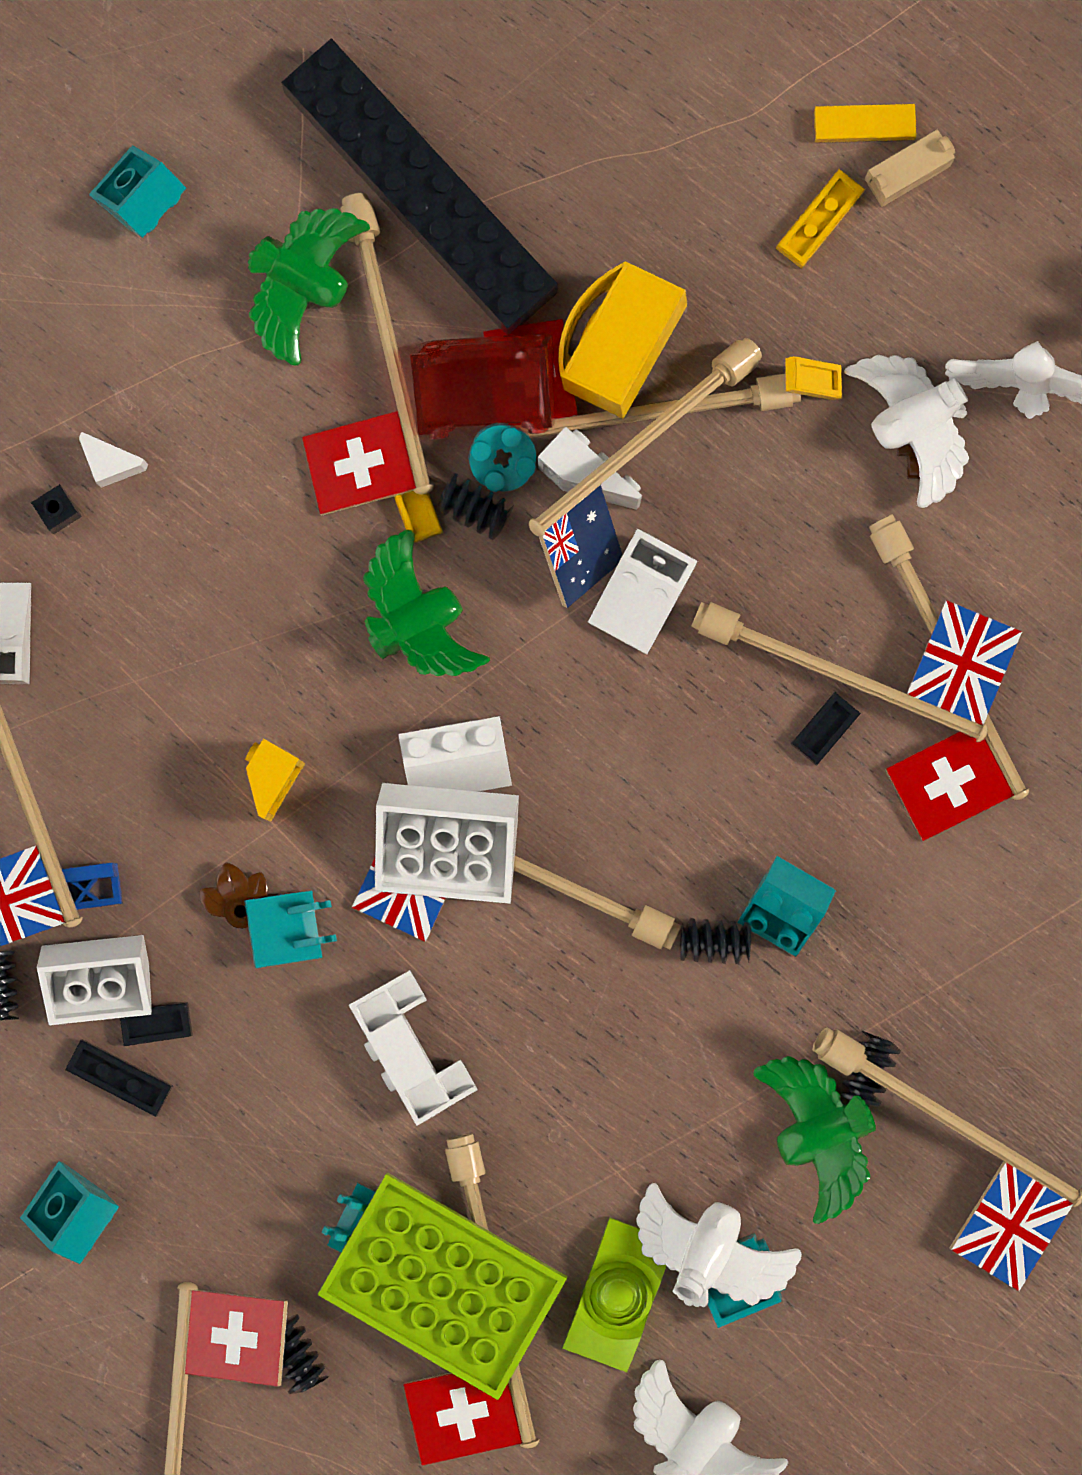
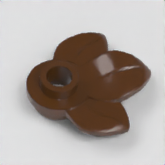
[199,862,268,929]

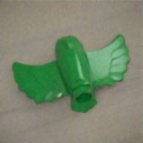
[248,208,370,366]
[363,530,490,676]
[753,1056,876,1224]

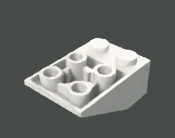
[538,427,642,510]
[588,529,698,655]
[0,583,31,684]

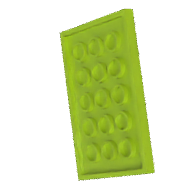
[318,1172,567,1400]

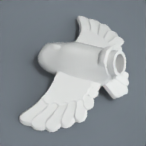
[945,341,1082,419]
[844,355,969,508]
[636,1183,802,1307]
[633,1360,788,1475]

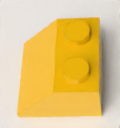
[245,738,305,821]

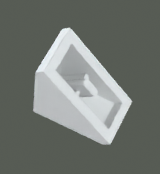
[79,432,148,488]

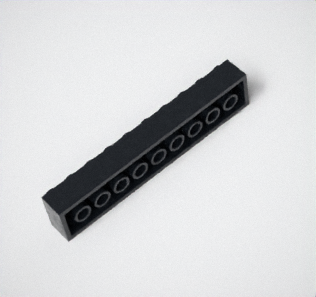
[281,38,558,336]

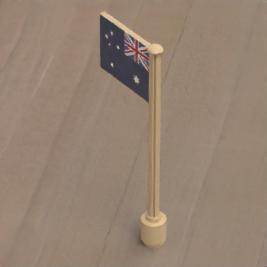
[529,338,762,608]

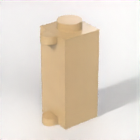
[865,129,955,207]

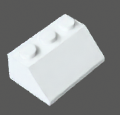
[398,716,512,792]
[37,935,152,1025]

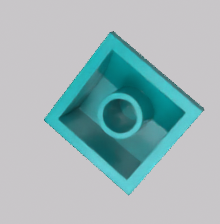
[89,145,186,238]
[20,1161,119,1264]

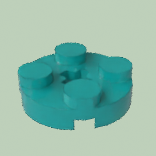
[468,423,537,492]

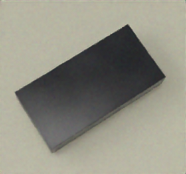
[791,692,861,766]
[120,1002,193,1046]

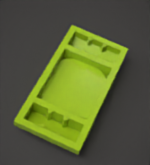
[562,1217,666,1372]

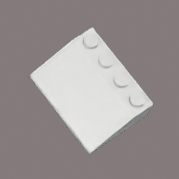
[375,783,519,904]

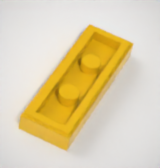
[814,104,916,143]
[776,169,865,269]

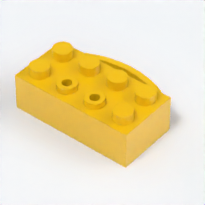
[559,261,687,419]

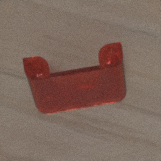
[410,334,555,439]

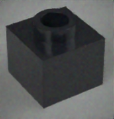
[31,484,82,534]

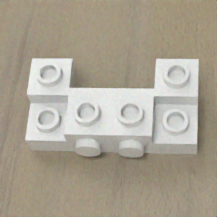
[349,970,478,1126]

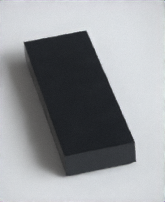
[65,1039,173,1117]

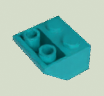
[737,856,836,957]

